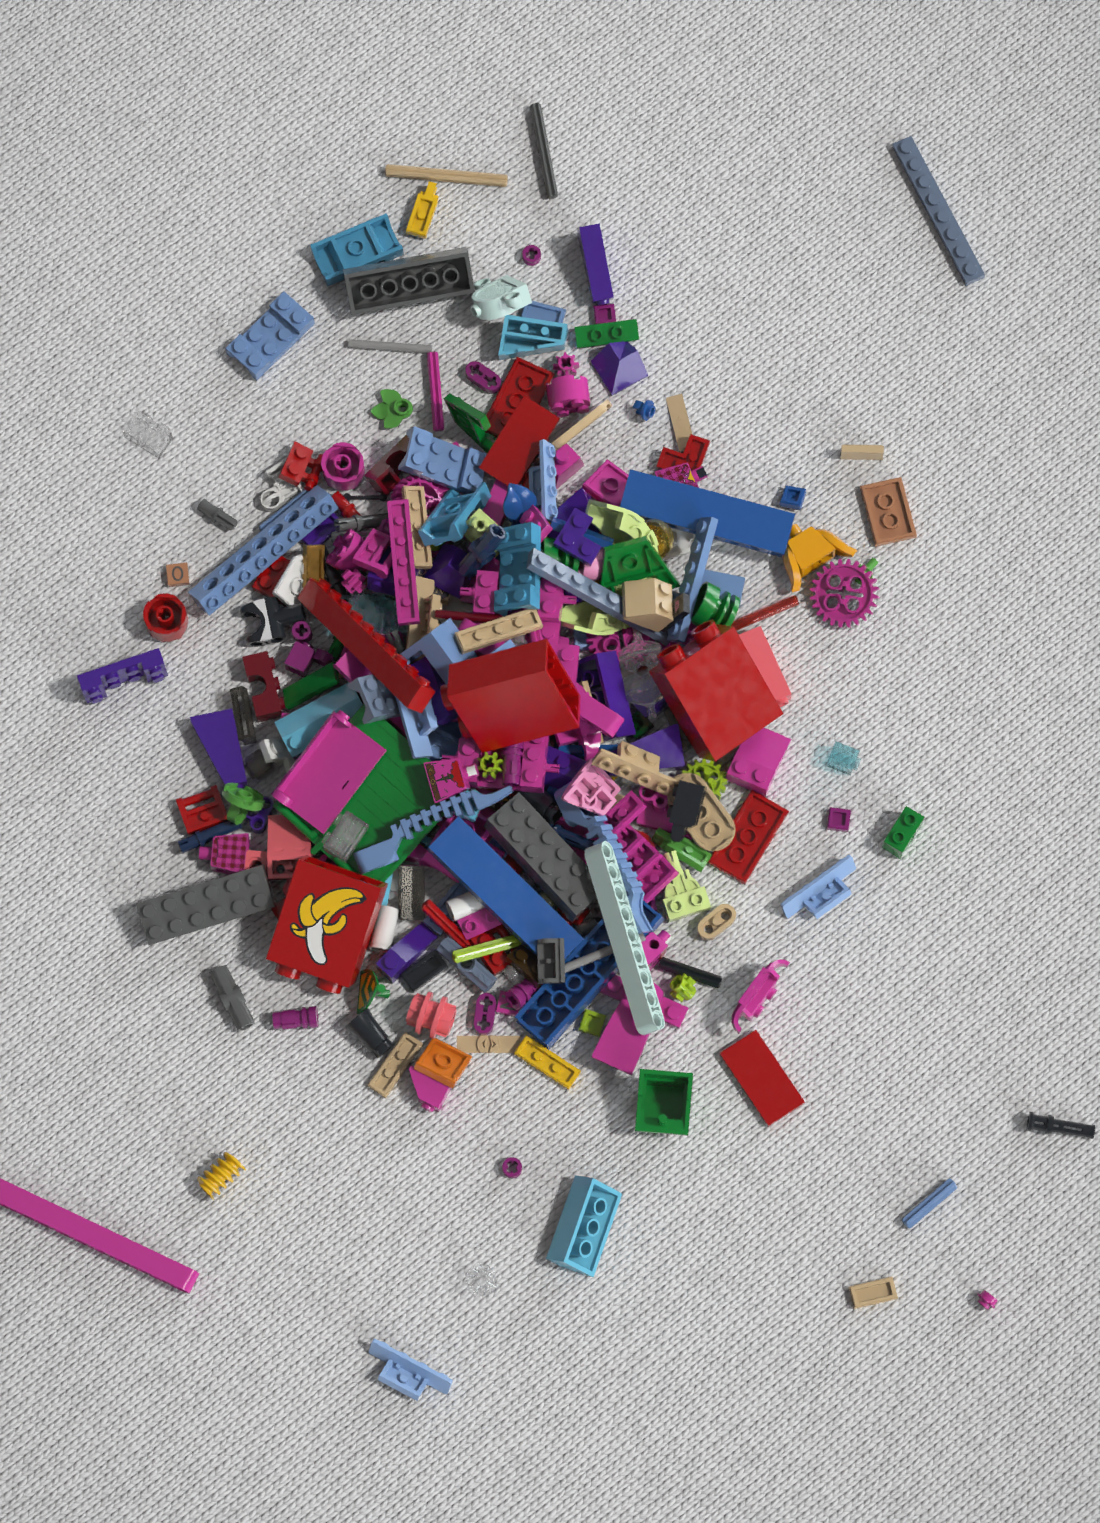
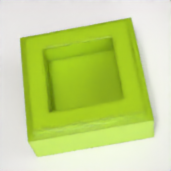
[579,1009,606,1037]

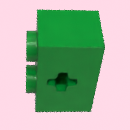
[882,806,925,859]

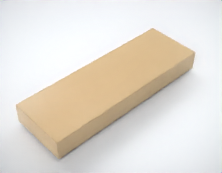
[368,1032,423,1098]

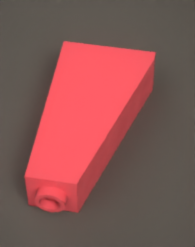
[739,626,792,707]

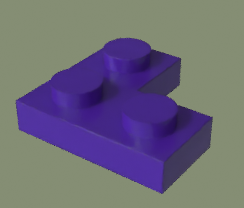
[553,508,602,567]

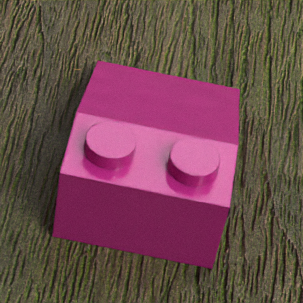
[726,728,791,797]

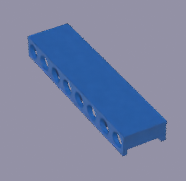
[620,469,795,558]
[427,816,584,959]
[515,895,665,1050]

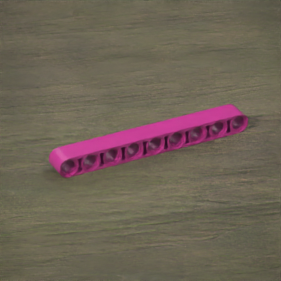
[458,618,625,738]

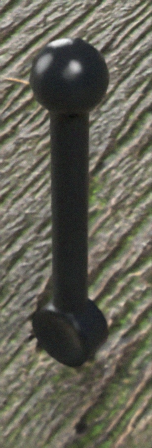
[343,493,387,502]

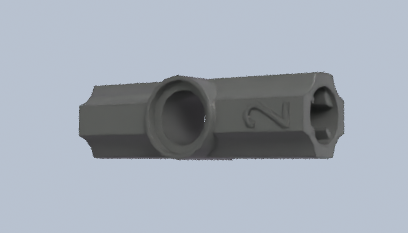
[209,965,255,1032]

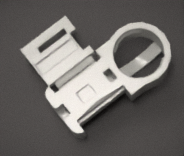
[260,461,303,512]

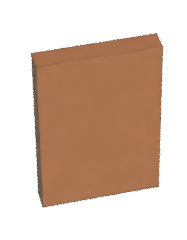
[860,477,917,547]

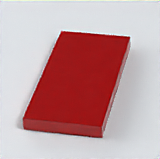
[484,357,555,438]
[479,395,560,486]
[708,790,789,885]
[719,1030,805,1127]

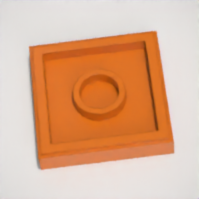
[414,1038,472,1089]

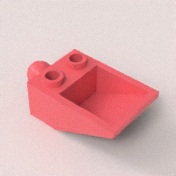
[267,815,313,896]

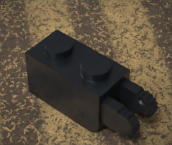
[667,780,707,842]

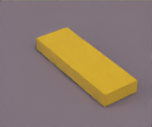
[514,1035,581,1090]

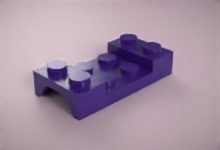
[77,648,168,704]

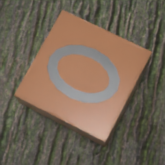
[166,562,190,587]

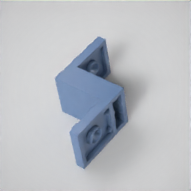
[400,618,515,684]

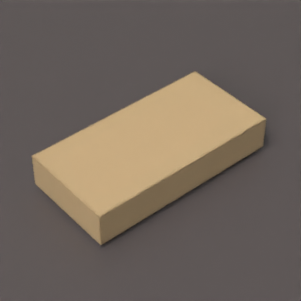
[840,445,884,460]
[849,1277,898,1309]

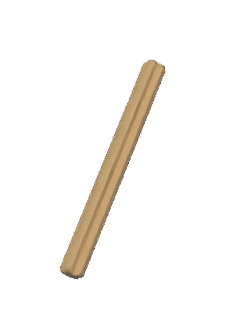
[385,164,508,187]

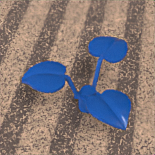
[496,483,537,561]

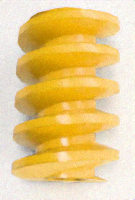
[197,1152,246,1200]

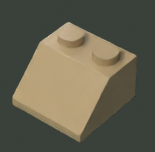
[622,578,673,632]

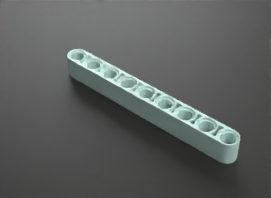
[585,841,665,1035]

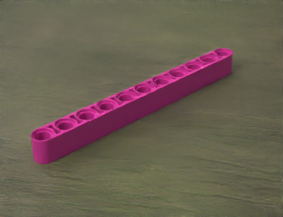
[0,1178,200,1294]

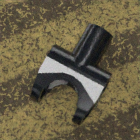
[240,597,306,647]

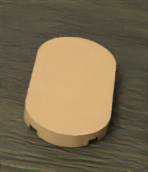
[551,399,612,451]
[667,773,735,851]

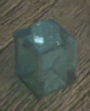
[827,741,861,776]

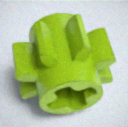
[477,752,503,779]
[669,973,696,1002]

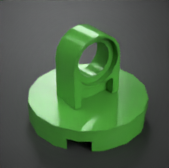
[222,783,265,825]

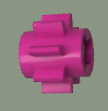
[553,352,579,377]
[341,568,367,594]

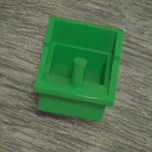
[635,1069,693,1136]

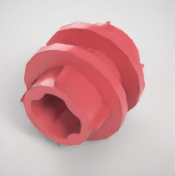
[406,991,457,1039]

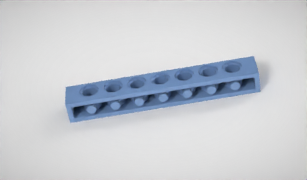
[188,485,338,616]

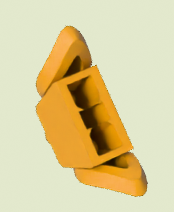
[783,524,857,593]

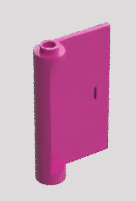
[271,710,387,834]

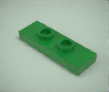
[574,319,639,348]

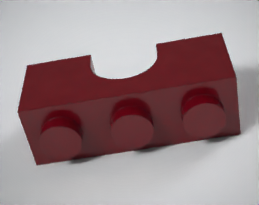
[364,435,409,495]
[242,651,285,723]

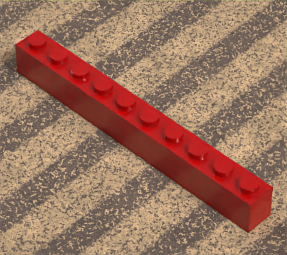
[297,577,436,713]

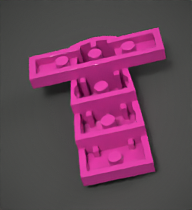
[571,790,679,903]
[591,975,689,1076]

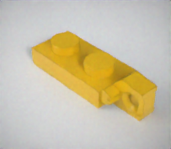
[406,181,439,239]

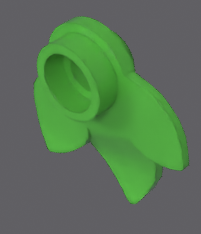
[371,389,413,429]

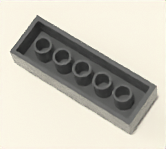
[343,247,475,315]
[484,792,598,922]
[136,864,277,945]

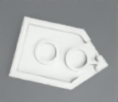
[272,554,305,609]

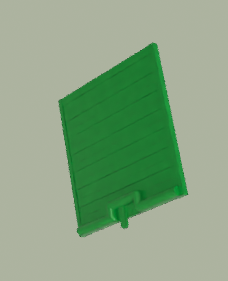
[273,704,461,882]

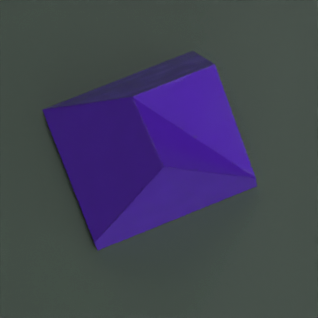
[591,341,648,396]
[424,543,472,599]

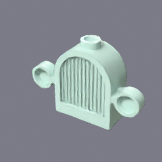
[470,275,532,320]

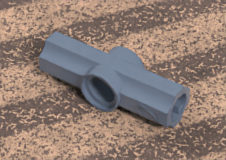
[436,936,497,993]

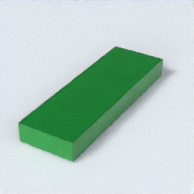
[283,662,340,710]

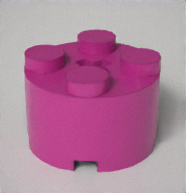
[546,375,591,418]
[321,442,365,491]

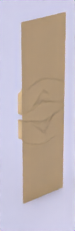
[666,394,692,452]
[457,1035,520,1053]

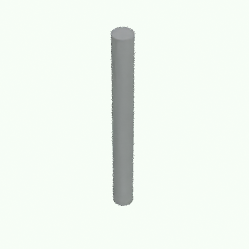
[348,339,432,353]
[565,933,646,973]

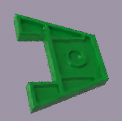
[444,393,494,454]
[598,536,680,609]

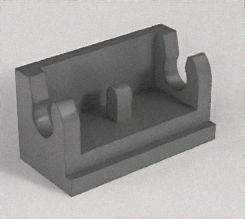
[537,938,565,984]

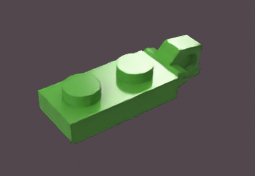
[652,827,712,872]

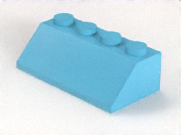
[274,682,363,760]
[546,1175,622,1277]

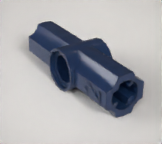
[458,523,506,579]

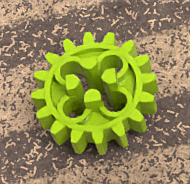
[682,759,727,800]

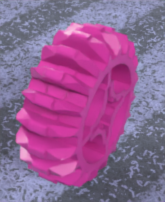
[390,475,444,519]

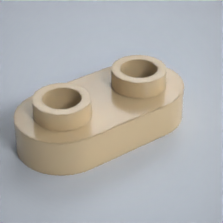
[697,904,736,941]

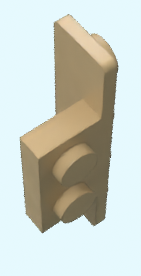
[405,576,442,661]
[592,741,677,796]

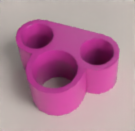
[639,785,668,812]

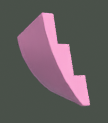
[561,758,621,816]

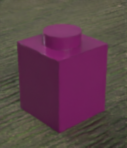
[284,641,315,678]

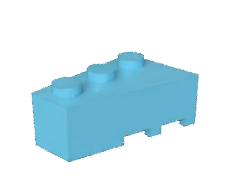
[498,315,568,360]

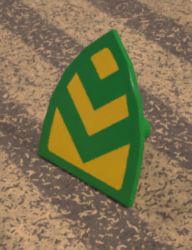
[357,969,390,1014]

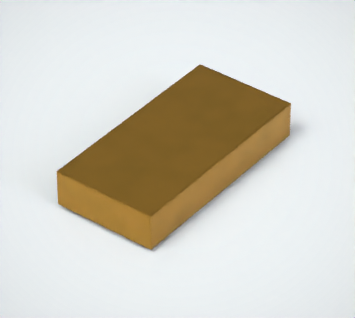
[302,544,325,588]

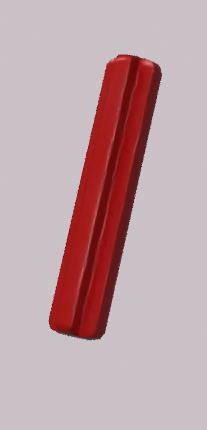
[421,900,471,948]

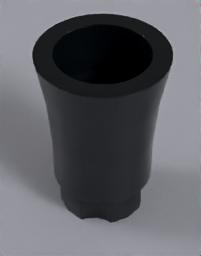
[517,789,562,825]
[345,1008,394,1058]

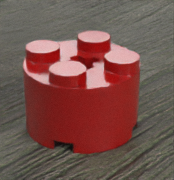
[143,593,188,642]

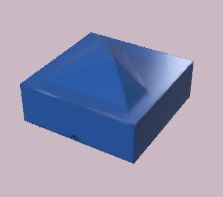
[780,485,806,510]

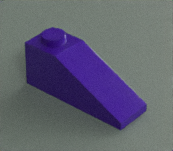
[376,922,438,984]

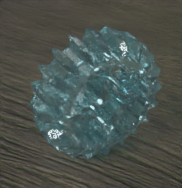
[348,593,399,634]

